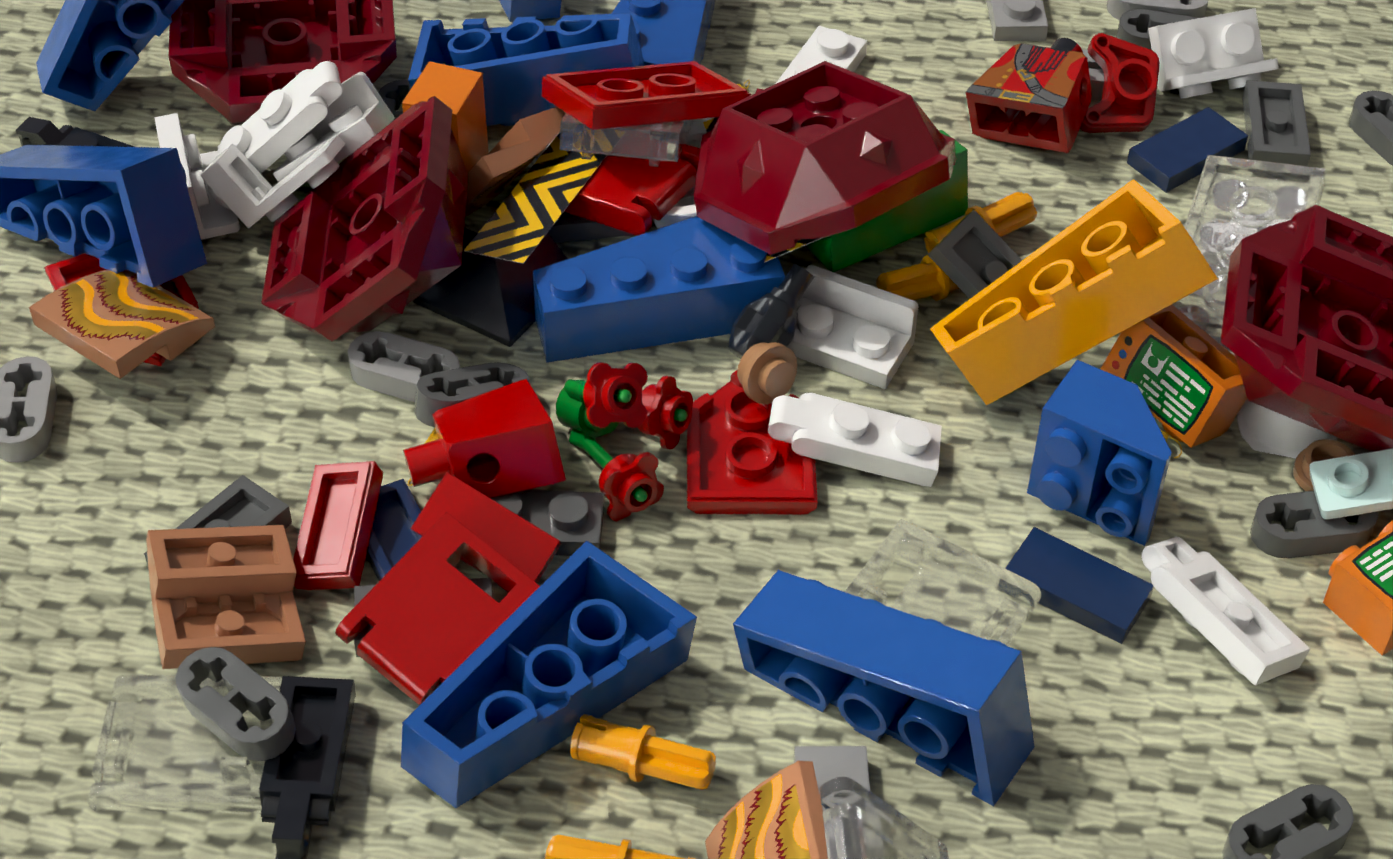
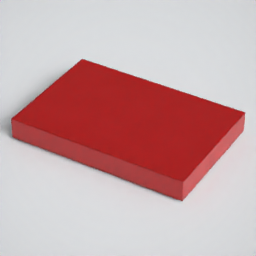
[542,61,751,130]

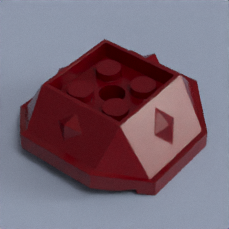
[168,0,397,125]
[694,61,956,255]
[261,96,468,342]
[1221,205,1393,452]

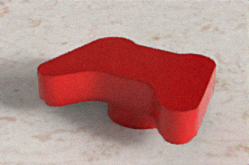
[1080,33,1160,133]

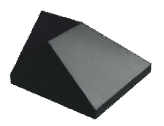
[413,224,568,347]

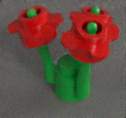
[556,362,693,522]

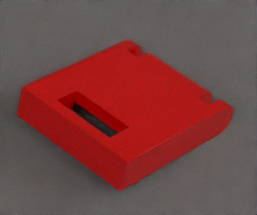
[564,126,700,236]
[335,511,540,705]

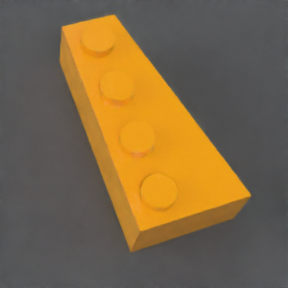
[930,179,1218,406]

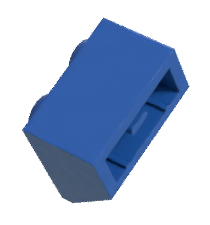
[1027,360,1172,546]

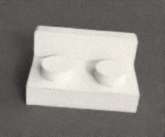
[1148,8,1279,99]
[273,72,395,182]
[154,113,240,240]
[788,265,918,389]

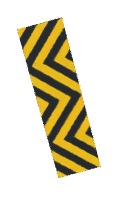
[464,120,626,264]

